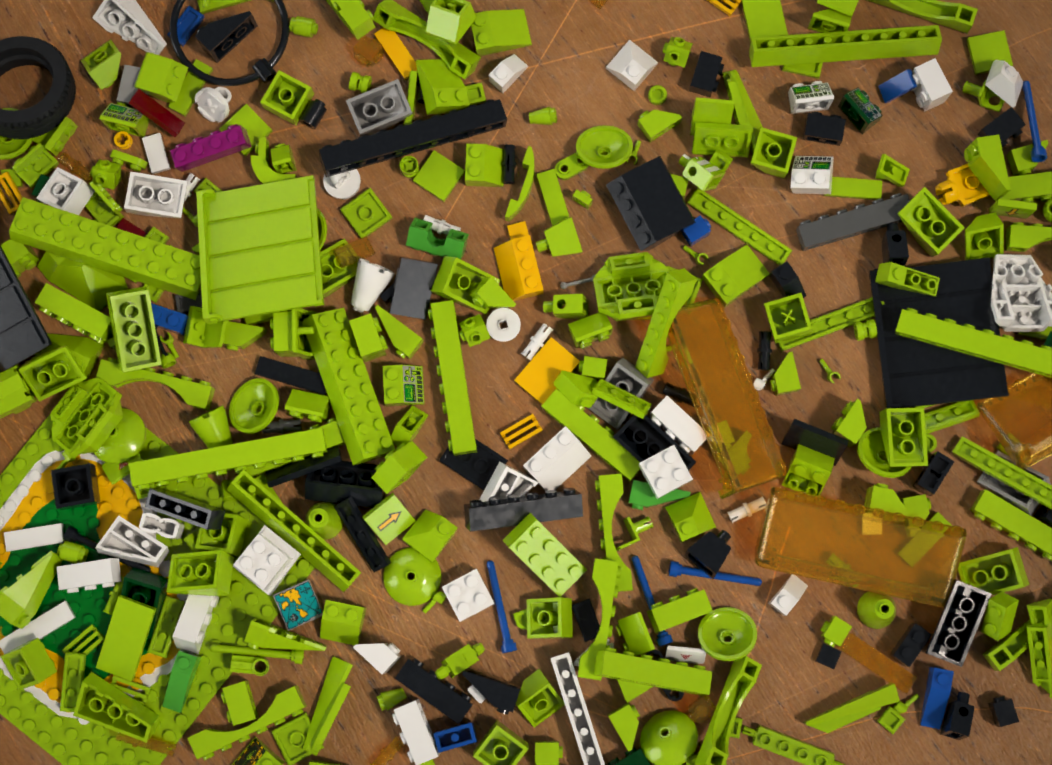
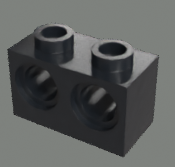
[913,451,954,496]

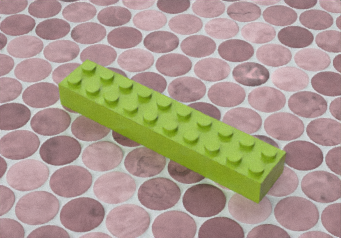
[9,197,201,300]

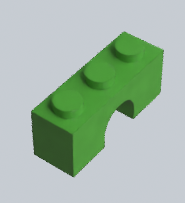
[406,218,469,259]

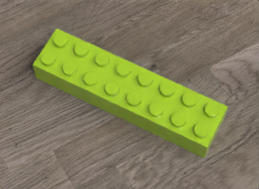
[302,308,395,466]

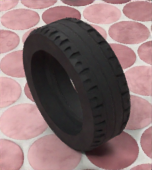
[0,36,76,139]

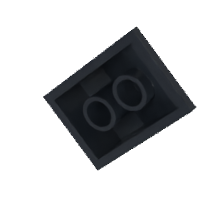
[195,11,258,63]
[462,670,521,715]

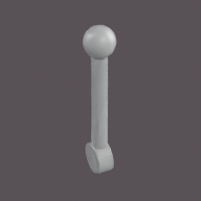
[560,274,596,289]

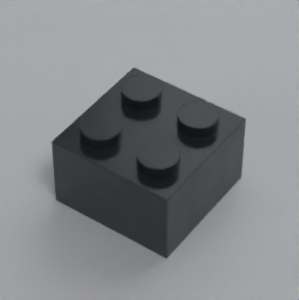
[51,463,101,510]

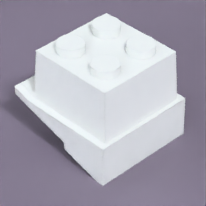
[233,525,301,596]

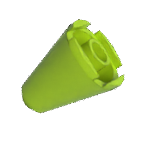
[189,405,233,448]
[305,501,343,540]
[857,590,896,629]

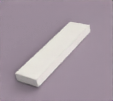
[0,601,76,654]

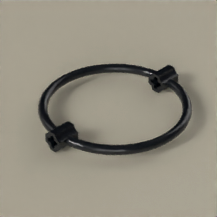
[170,0,289,86]

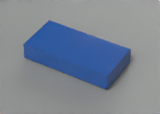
[167,6,205,47]
[879,69,917,103]

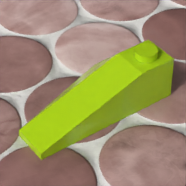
[34,333,105,379]

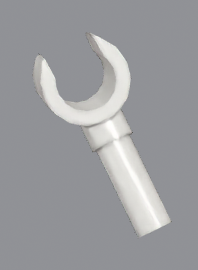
[752,368,775,391]

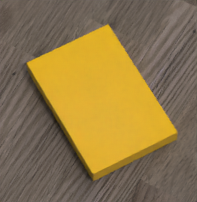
[514,337,580,405]

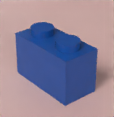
[151,303,188,336]
[433,721,478,753]

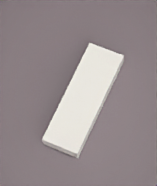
[4,523,65,552]

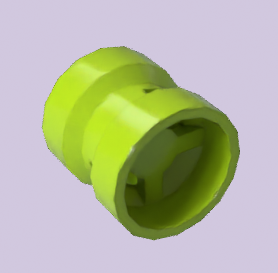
[349,72,372,93]
[399,156,420,178]
[853,319,877,341]

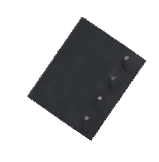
[606,156,696,251]

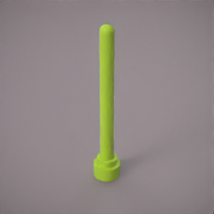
[210,644,304,664]

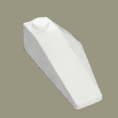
[92,0,167,55]

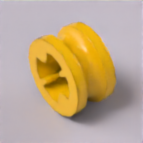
[114,131,133,150]

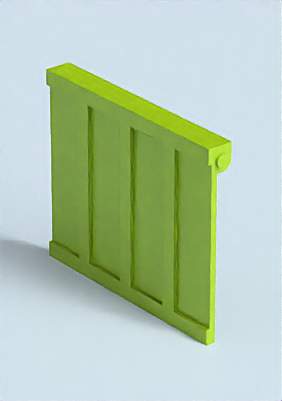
[196,175,324,325]

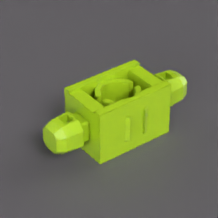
[435,643,485,679]

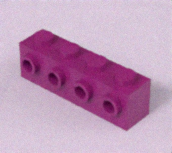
[170,124,252,172]

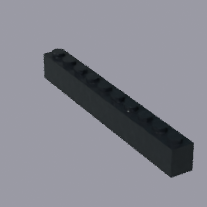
[319,99,507,177]

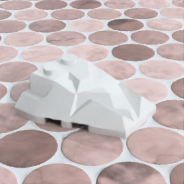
[991,254,1052,332]

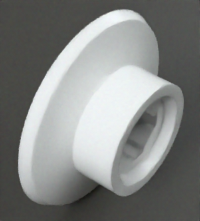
[486,308,521,342]

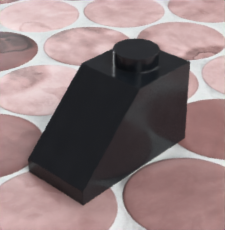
[769,261,806,298]

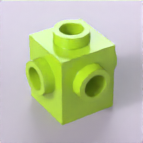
[662,37,693,68]
[90,159,121,190]
[459,314,490,347]

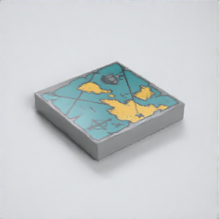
[273,579,323,631]

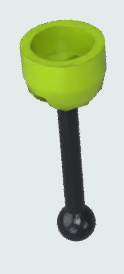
[155,326,177,369]

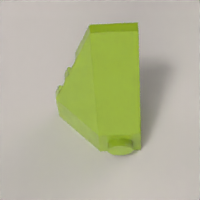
[0,551,63,629]
[244,618,327,651]

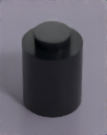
[299,99,327,129]

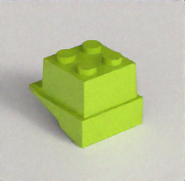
[270,308,317,360]

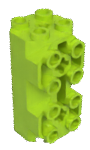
[0,365,37,419]

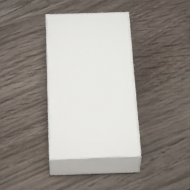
[142,133,171,174]

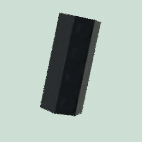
[613,415,696,471]
[305,461,385,508]
[926,579,991,667]

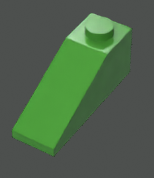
[628,480,691,510]
[162,650,201,713]

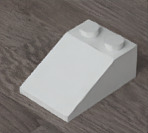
[124,171,188,218]

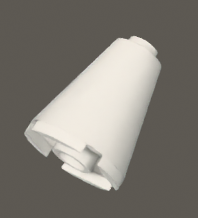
[351,258,395,313]

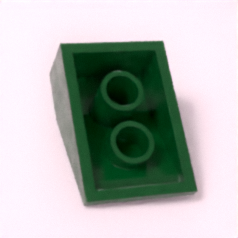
[121,568,168,639]

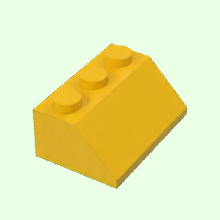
[494,235,544,301]

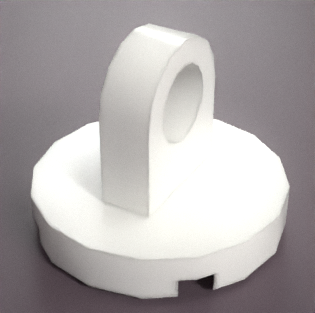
[195,86,232,123]
[323,169,361,200]

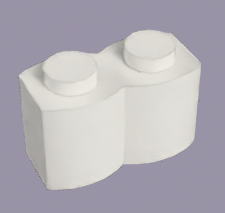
[139,513,185,539]

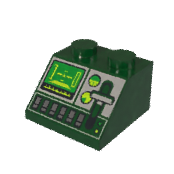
[838,87,883,134]

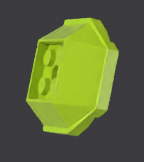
[593,252,670,321]
[50,377,123,458]

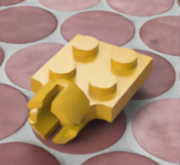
[935,163,991,207]

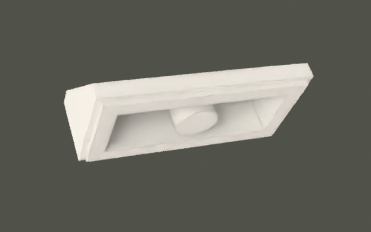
[665,645,706,664]

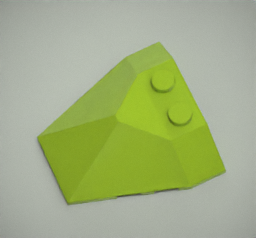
[37,219,128,311]

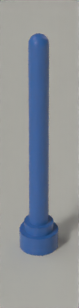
[1023,80,1047,162]
[632,555,673,647]
[486,560,517,654]
[668,561,762,586]

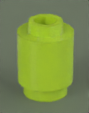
[289,16,318,38]
[57,541,89,564]

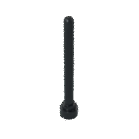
[63,526,151,572]

